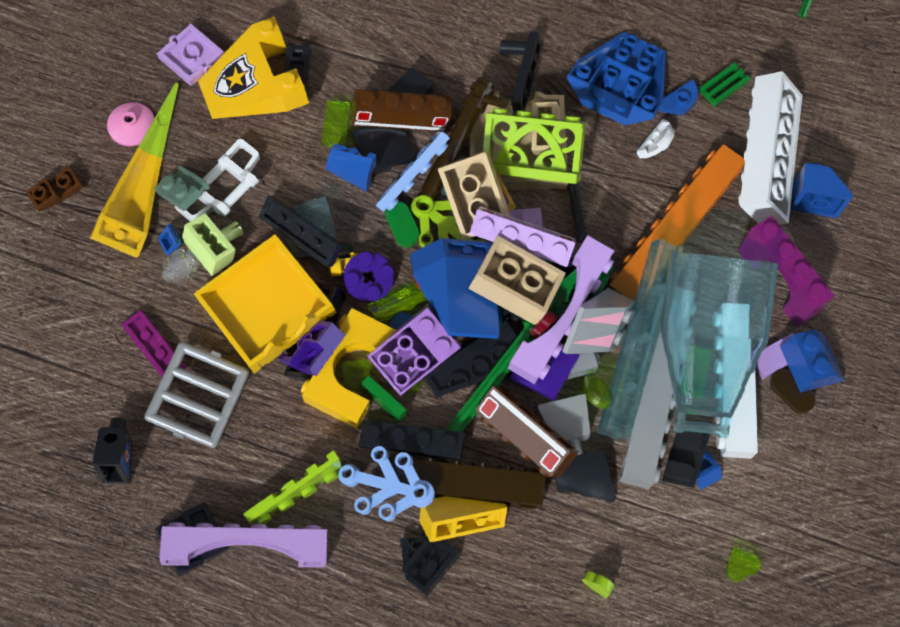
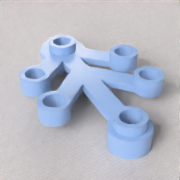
[338,446,435,522]

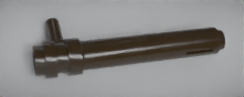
[421,77,508,200]

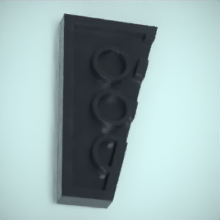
[423,321,517,398]

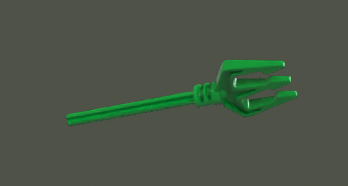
[445,237,613,432]

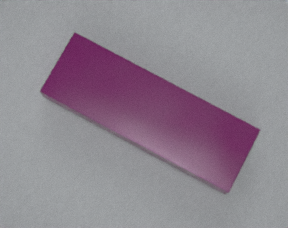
[121,309,187,377]

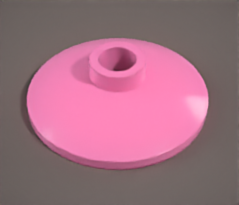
[107,102,155,146]

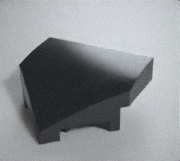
[400,536,461,597]

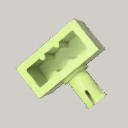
[182,213,243,276]

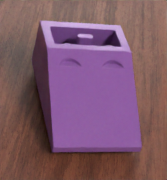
[367,303,461,396]

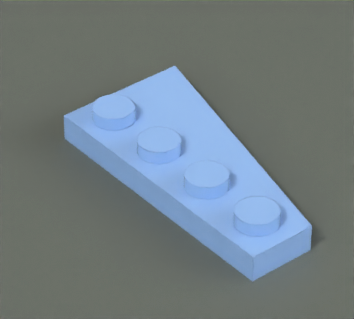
[374,131,449,212]

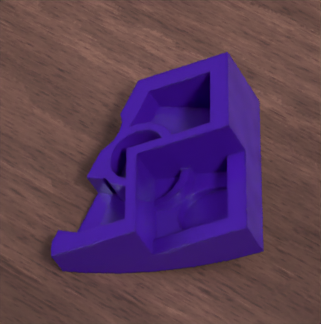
[279,321,345,376]

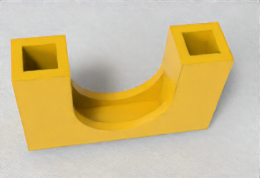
[301,308,396,429]

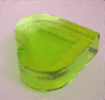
[342,360,372,391]
[726,548,761,582]

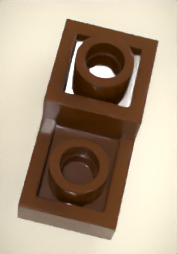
[26,166,85,212]

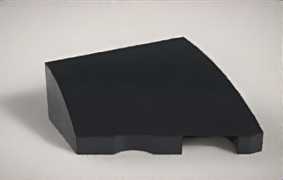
[554,450,615,503]

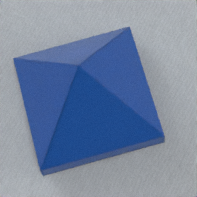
[158,223,183,258]

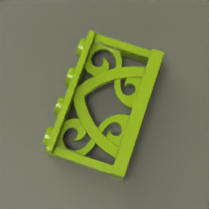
[483,108,587,184]

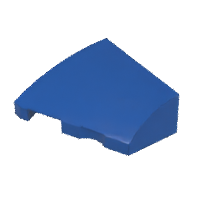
[326,143,376,192]

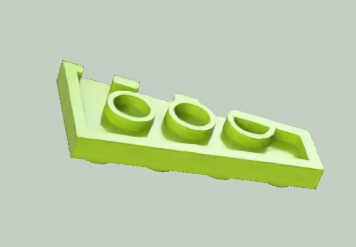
[244,450,341,525]

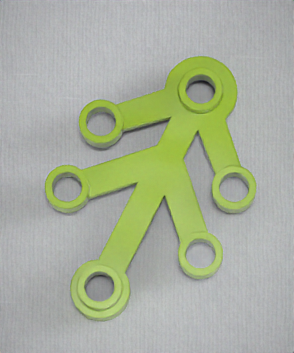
[411,195,487,247]

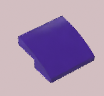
[509,339,579,401]

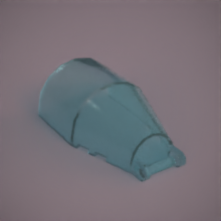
[660,251,778,438]

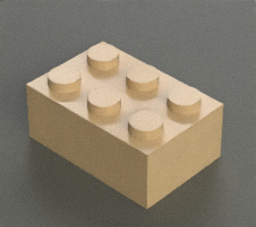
[438,150,511,240]
[468,235,565,325]

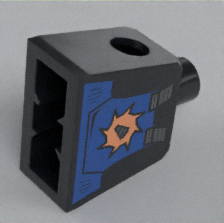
[92,417,133,484]

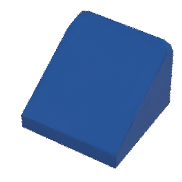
[696,450,722,489]

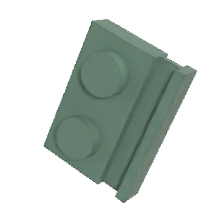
[154,165,210,211]

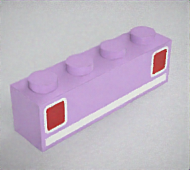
[469,206,576,267]

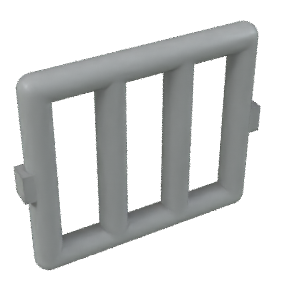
[144,342,250,448]

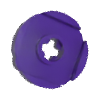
[343,252,394,302]

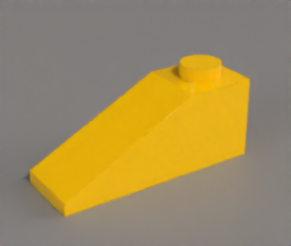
[419,496,507,542]

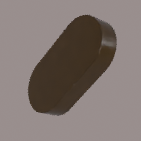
[770,369,816,414]

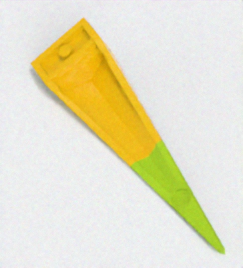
[90,82,179,258]

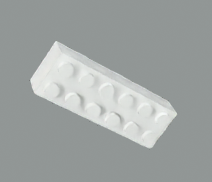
[739,71,803,224]

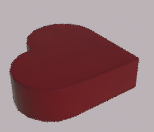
[529,310,558,339]

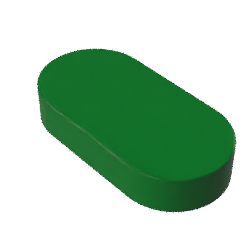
[385,201,419,248]

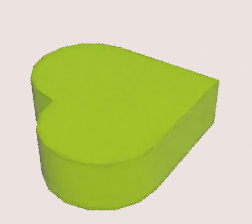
[582,571,614,599]

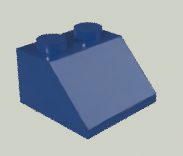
[790,163,853,218]
[780,329,845,392]

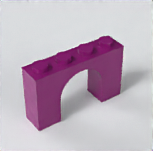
[738,215,835,329]

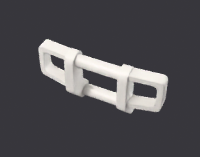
[174,139,260,221]

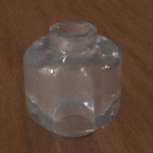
[161,248,200,285]

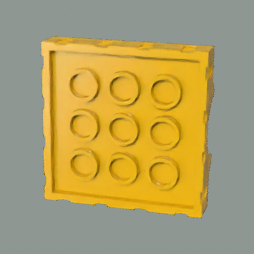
[194,234,336,374]

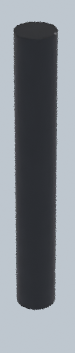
[568,183,587,242]

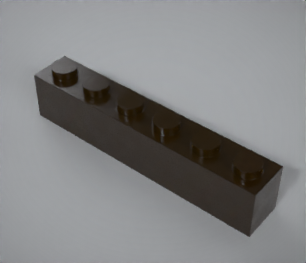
[385,454,545,510]

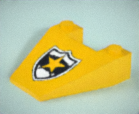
[198,17,309,119]

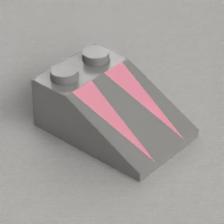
[562,288,635,354]

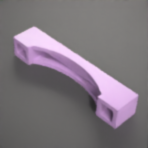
[508,236,614,384]
[160,523,327,568]

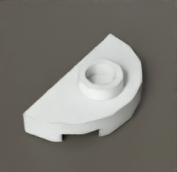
[636,119,674,158]

